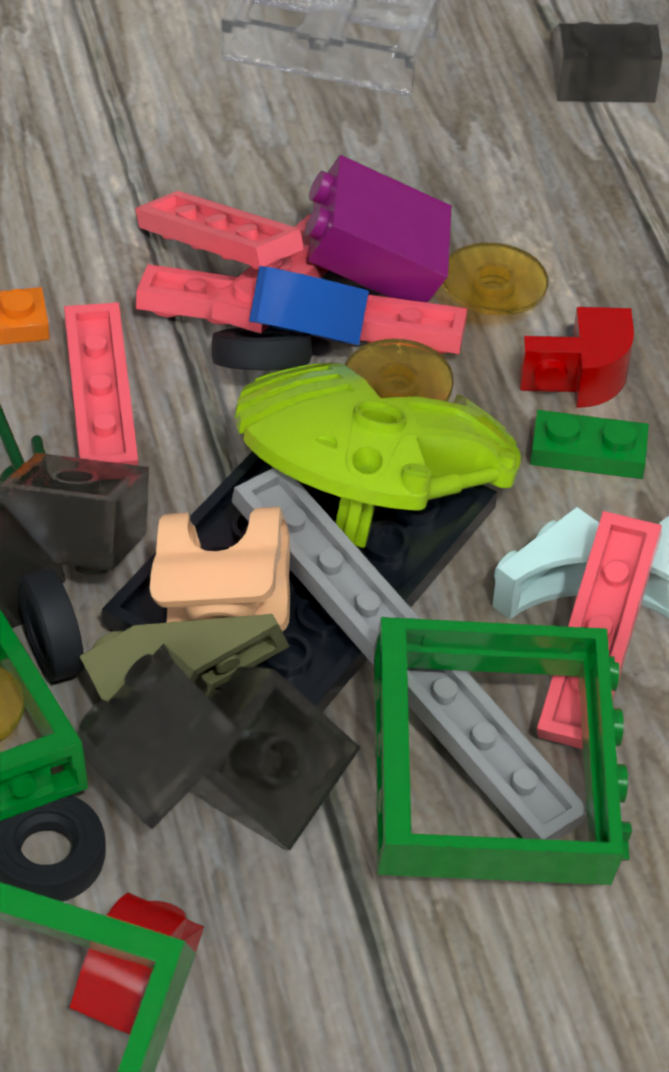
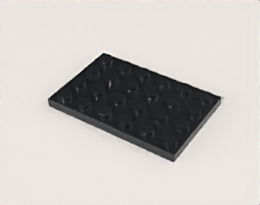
[102,451,497,734]

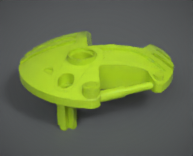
[235,363,521,548]

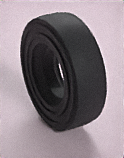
[211,327,312,370]
[18,569,84,681]
[0,795,106,902]

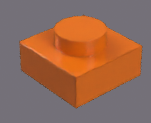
[0,287,50,345]

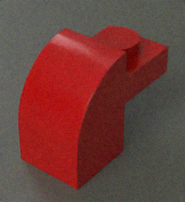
[519,307,634,408]
[69,892,204,1035]

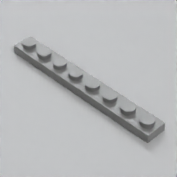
[232,468,587,840]

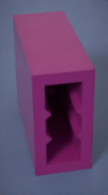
[305,155,452,303]

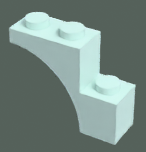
[492,507,669,620]

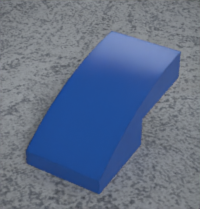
[249,266,369,345]

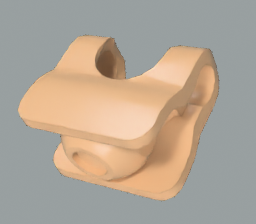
[150,506,290,632]

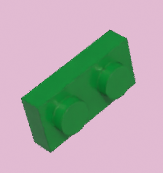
[530,410,649,479]

